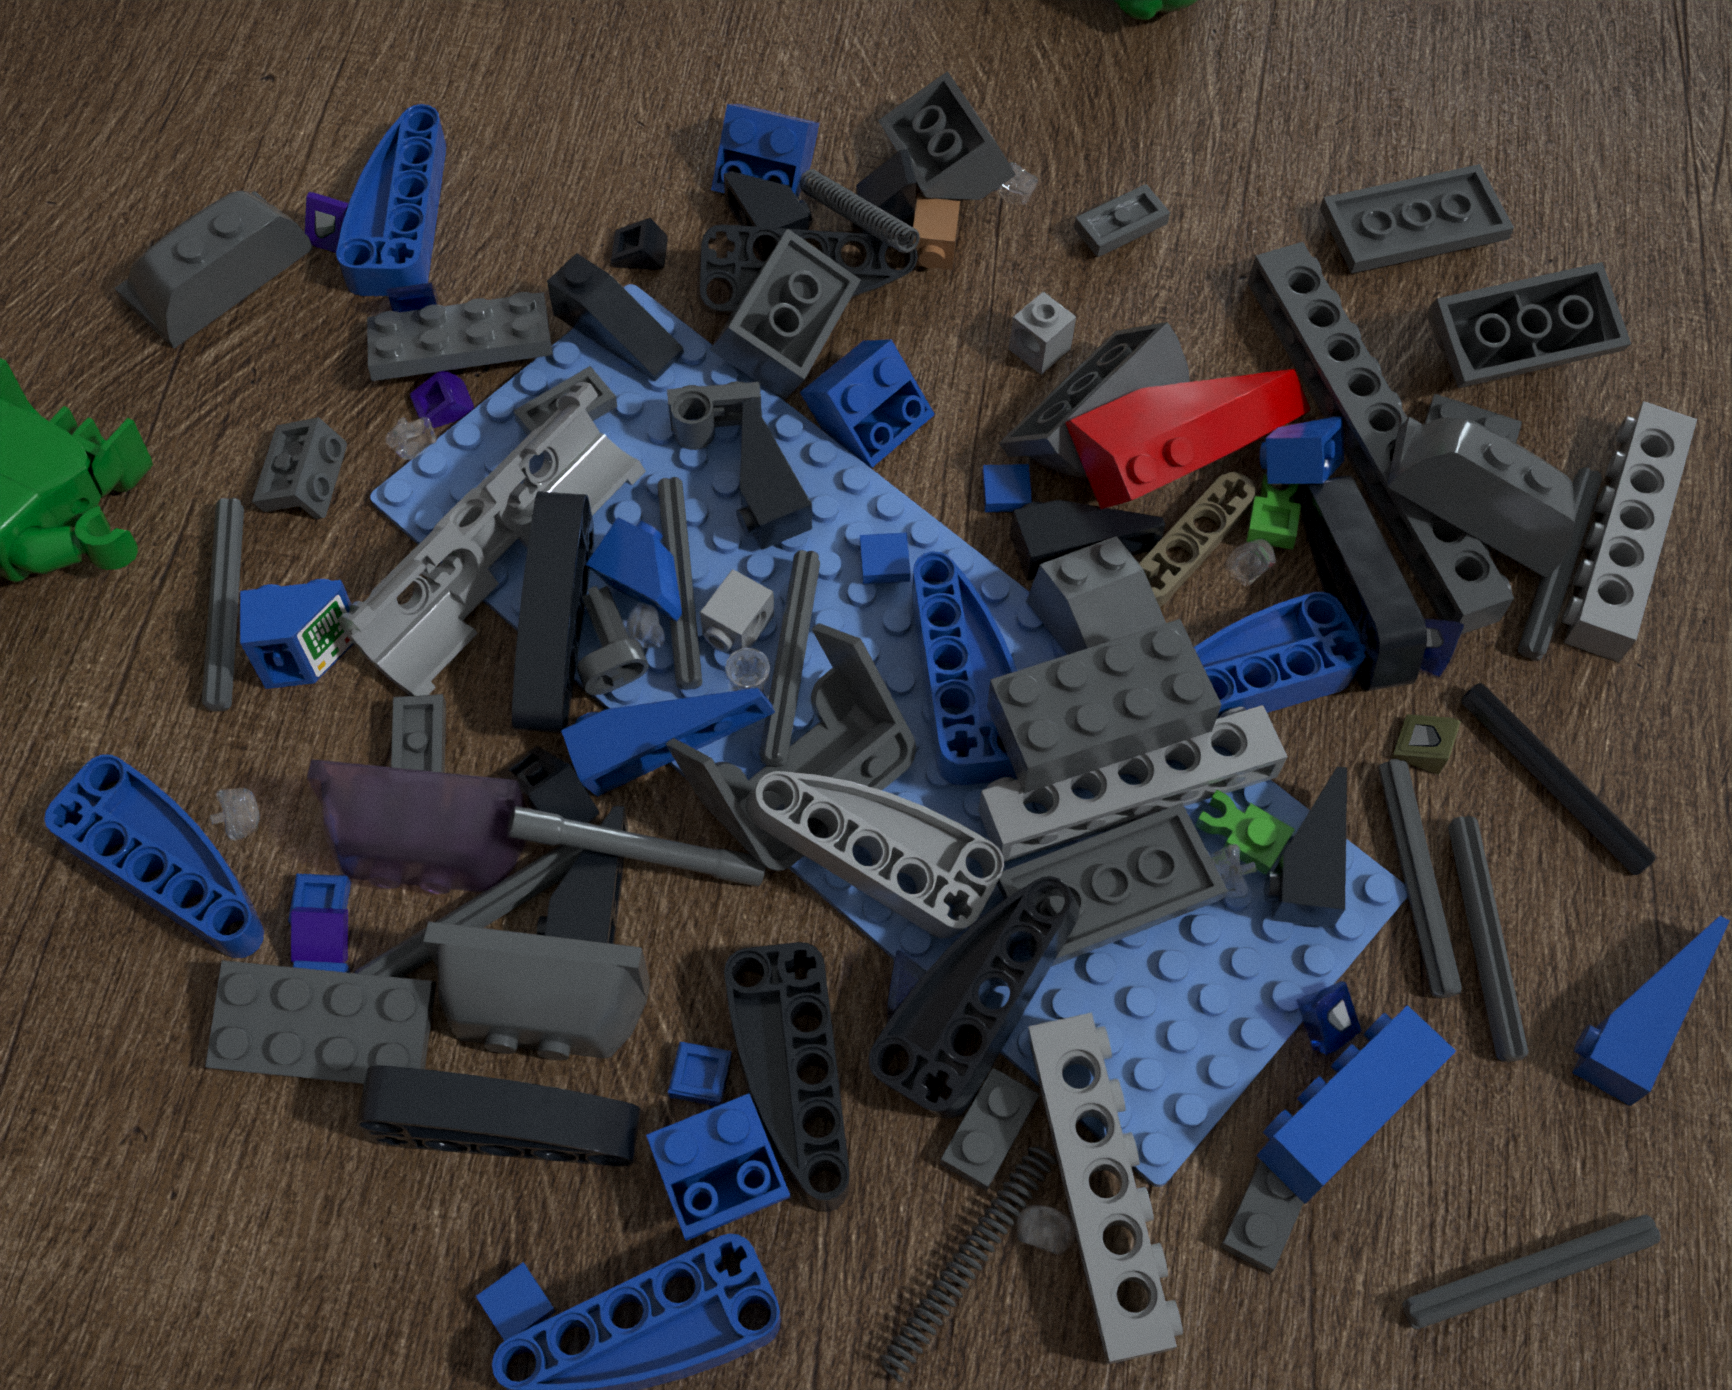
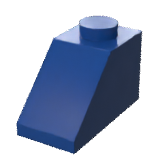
[1260,417,1344,484]
[586,517,682,622]

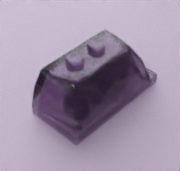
[307,759,527,894]

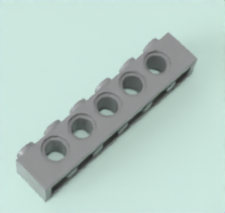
[1562,401,1697,663]
[978,705,1288,862]
[1028,1012,1183,1365]

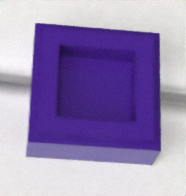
[291,907,348,963]

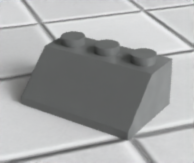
[878,71,1016,200]

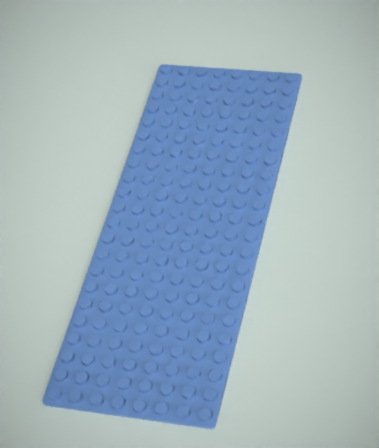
[370,284,1408,1187]

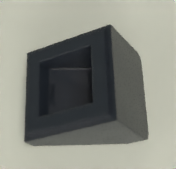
[610,218,668,270]

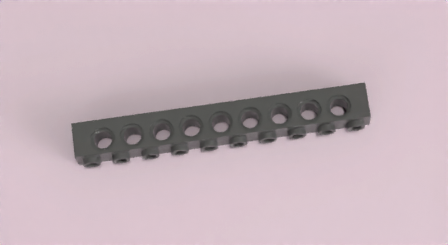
[1248,242,1514,638]

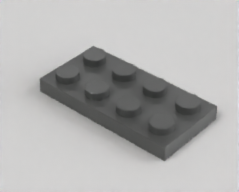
[1320,164,1514,274]
[367,292,553,381]
[997,803,1228,967]
[205,960,436,1084]

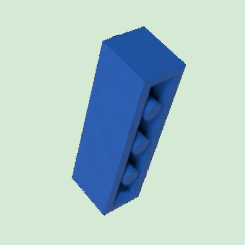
[1256,1005,1456,1204]

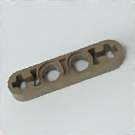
[1139,472,1255,607]

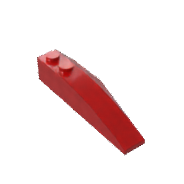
[1065,369,1311,509]

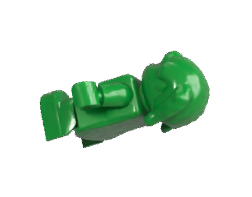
[0,358,153,582]

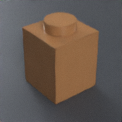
[913,196,960,270]

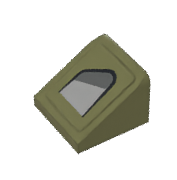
[1392,714,1461,775]

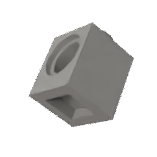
[1009,292,1076,375]
[700,569,774,658]

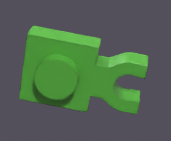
[1247,475,1301,550]
[1195,789,1295,875]

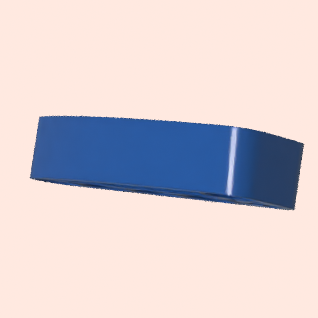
[336,104,446,297]
[911,551,1018,785]
[1194,592,1366,719]
[44,754,264,958]
[492,1233,781,1390]

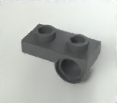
[667,381,762,450]

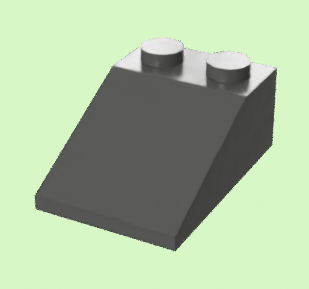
[710,228,861,400]
[1026,536,1166,655]

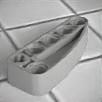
[746,771,1004,938]

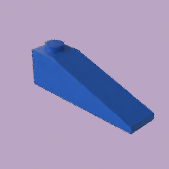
[561,688,775,797]
[1572,916,1730,1106]

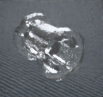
[725,648,770,699]

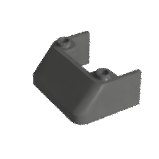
[666,623,916,871]

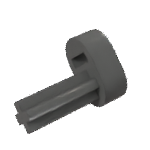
[576,586,649,695]

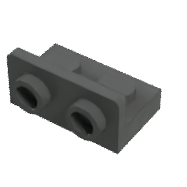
[252,417,347,519]

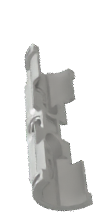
[338,382,646,696]

